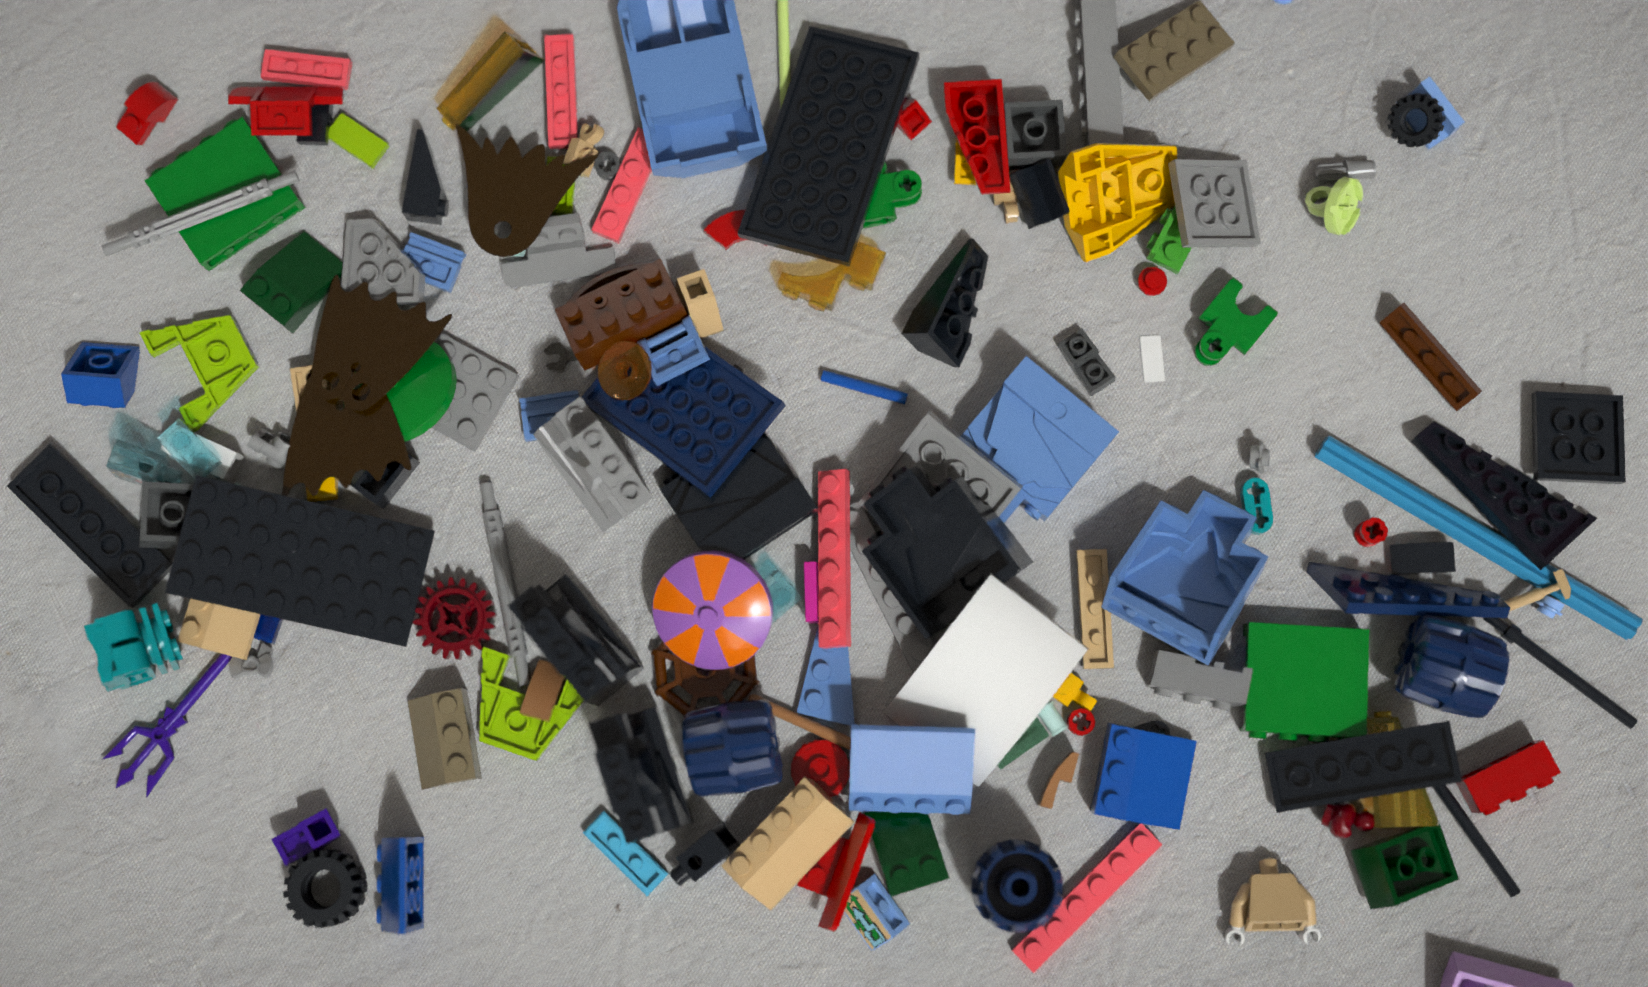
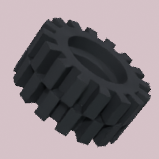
[1387,93,1445,147]

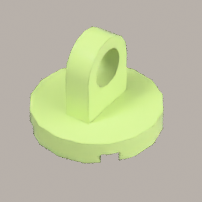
[1305,176,1363,236]

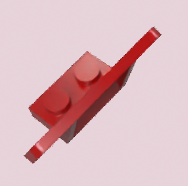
[228,87,344,136]
[797,812,875,931]

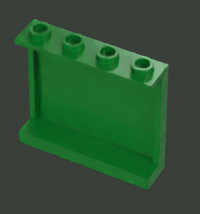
[144,117,306,271]
[1240,622,1369,742]

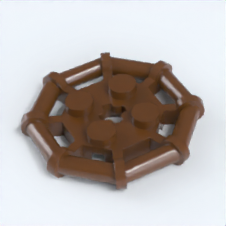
[651,641,760,716]

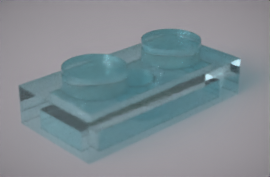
[156,418,222,480]

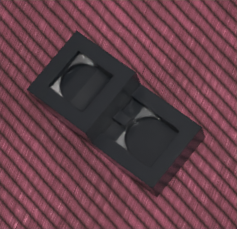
[296,105,333,145]
[1390,542,1456,575]

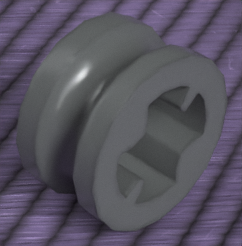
[594,151,621,180]

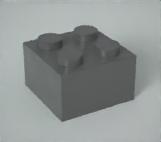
[1004,99,1067,169]
[138,482,194,549]

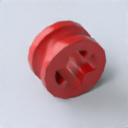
[1067,708,1095,736]

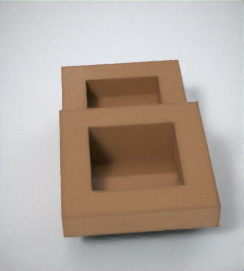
[520,659,565,723]
[1037,752,1079,809]

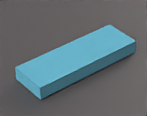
[583,811,669,896]

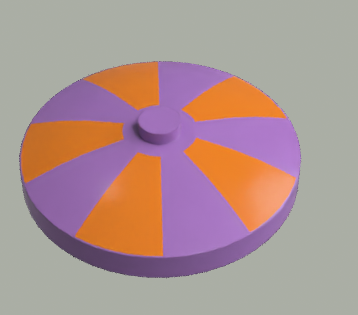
[652,550,773,670]

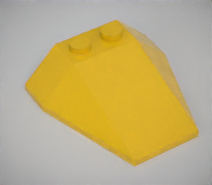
[1058,143,1177,262]

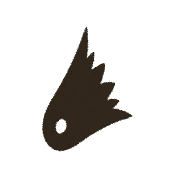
[456,123,598,257]

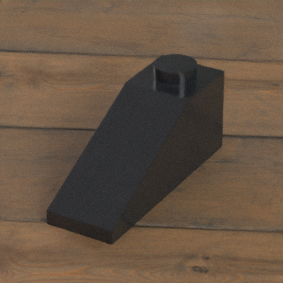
[402,129,449,225]

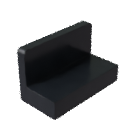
[1009,159,1070,229]

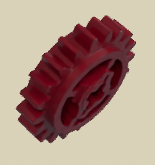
[413,577,497,660]

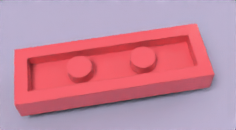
[260,49,352,90]

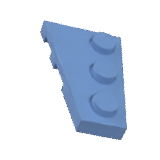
[797,626,855,726]

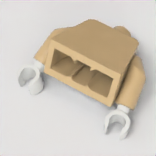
[1224,858,1321,946]

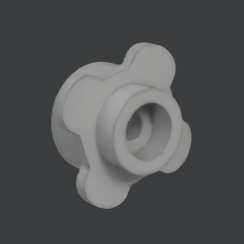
[1250,441,1270,473]

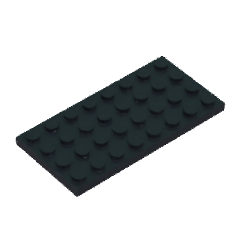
[737,26,920,267]
[165,475,435,647]

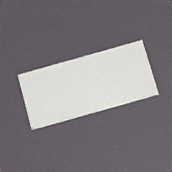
[1140,335,1165,383]

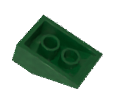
[239,232,343,334]
[864,811,950,897]
[1350,823,1459,909]

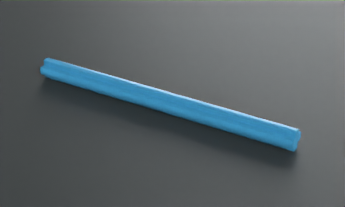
[1315,435,1643,640]

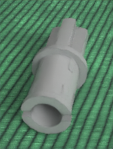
[1316,159,1376,181]

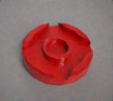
[791,740,850,797]

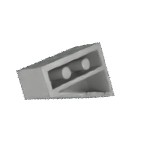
[1147,650,1253,711]

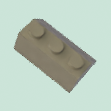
[408,688,482,790]

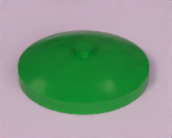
[343,342,457,442]

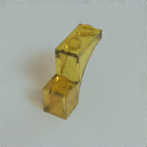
[778,242,886,312]

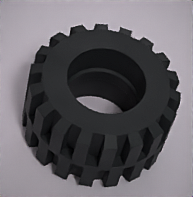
[283,849,368,928]

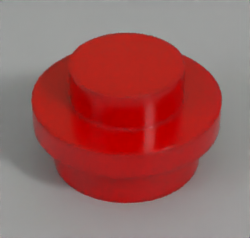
[1138,267,1167,296]

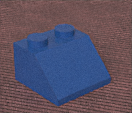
[61,342,140,408]

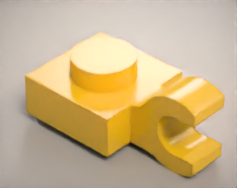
[1052,673,1097,711]

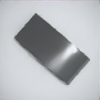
[1058,328,1115,396]

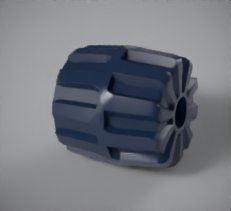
[1394,615,1509,718]
[682,699,783,796]
[970,839,1063,933]

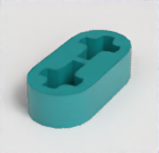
[1240,478,1273,535]

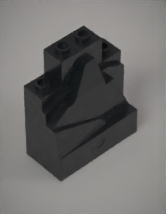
[660,432,818,560]
[862,466,1033,639]
[508,574,644,707]
[589,707,694,844]

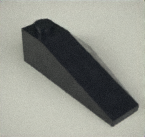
[901,239,989,368]

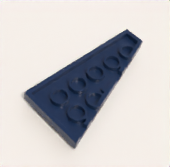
[1306,562,1510,618]

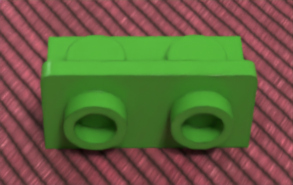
[1146,206,1191,274]

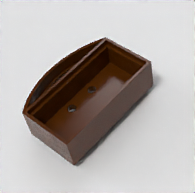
[555,258,688,371]

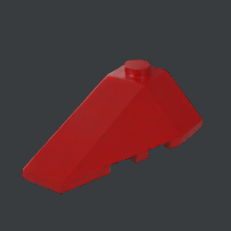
[943,79,1011,195]

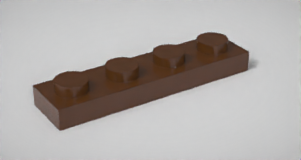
[1379,303,1482,411]

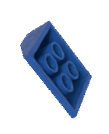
[1090,722,1197,830]
[376,836,424,934]

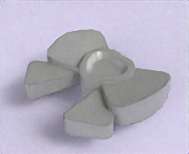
[229,643,273,679]

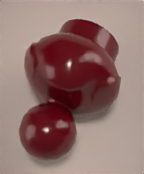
[1321,801,1376,838]

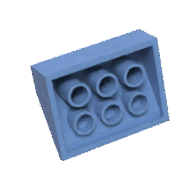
[849,725,975,815]

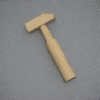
[1504,569,1571,612]

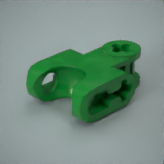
[862,162,922,229]
[1194,277,1278,366]

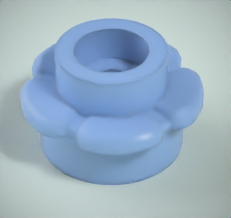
[1535,595,1564,619]

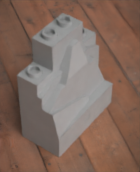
[533,396,652,532]

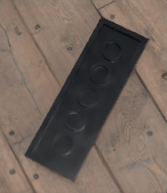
[7,444,173,608]
[1265,721,1463,813]

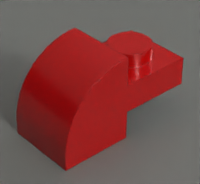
[116,82,178,145]

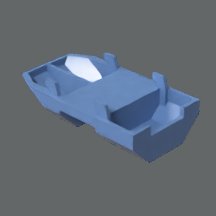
[617,0,767,178]

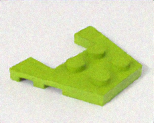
[139,315,259,433]
[479,647,584,761]

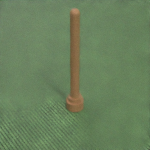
[748,694,851,750]

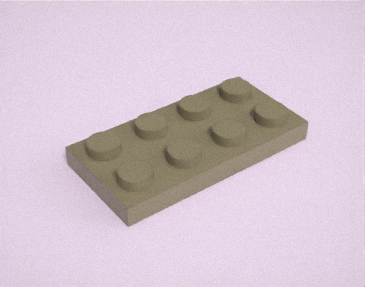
[1113,0,1235,101]

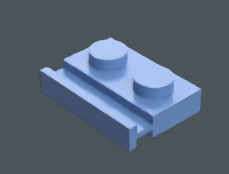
[403,232,466,293]
[519,390,579,442]

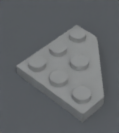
[341,218,425,305]

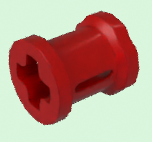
[1354,517,1388,547]

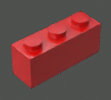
[1456,740,1561,816]

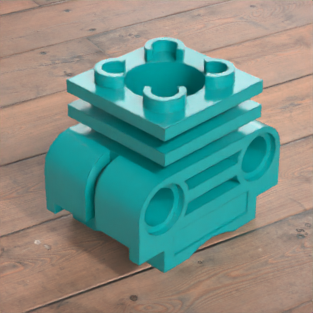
[84,603,183,692]

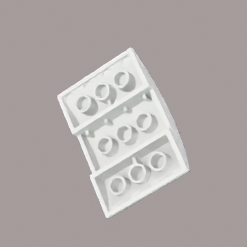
[884,573,1088,787]

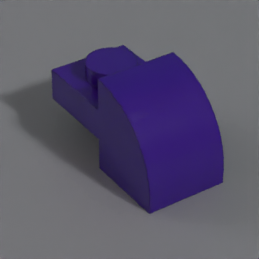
[271,808,341,867]

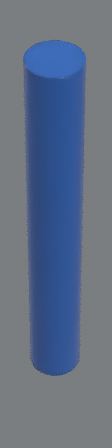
[821,370,908,405]

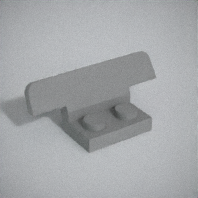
[501,213,616,288]

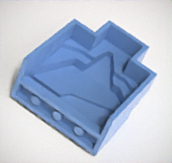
[961,356,1119,523]
[1101,490,1269,666]

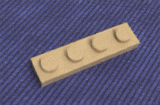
[1076,549,1114,670]

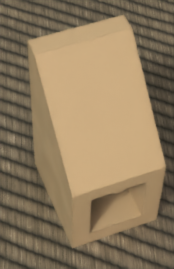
[675,269,724,339]

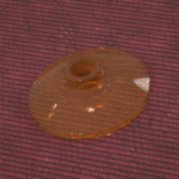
[598,341,652,400]

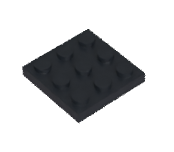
[1532,391,1626,484]

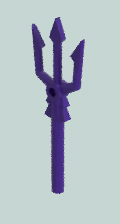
[102,654,232,797]

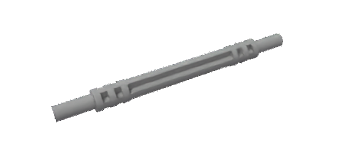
[102,170,300,256]
[480,482,530,687]

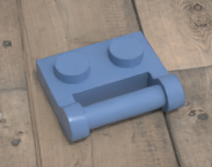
[637,315,710,386]

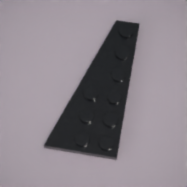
[1411,421,1597,571]

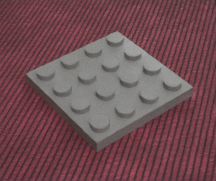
[858,411,1023,517]

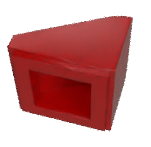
[897,98,932,140]

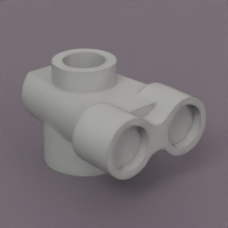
[247,428,291,468]

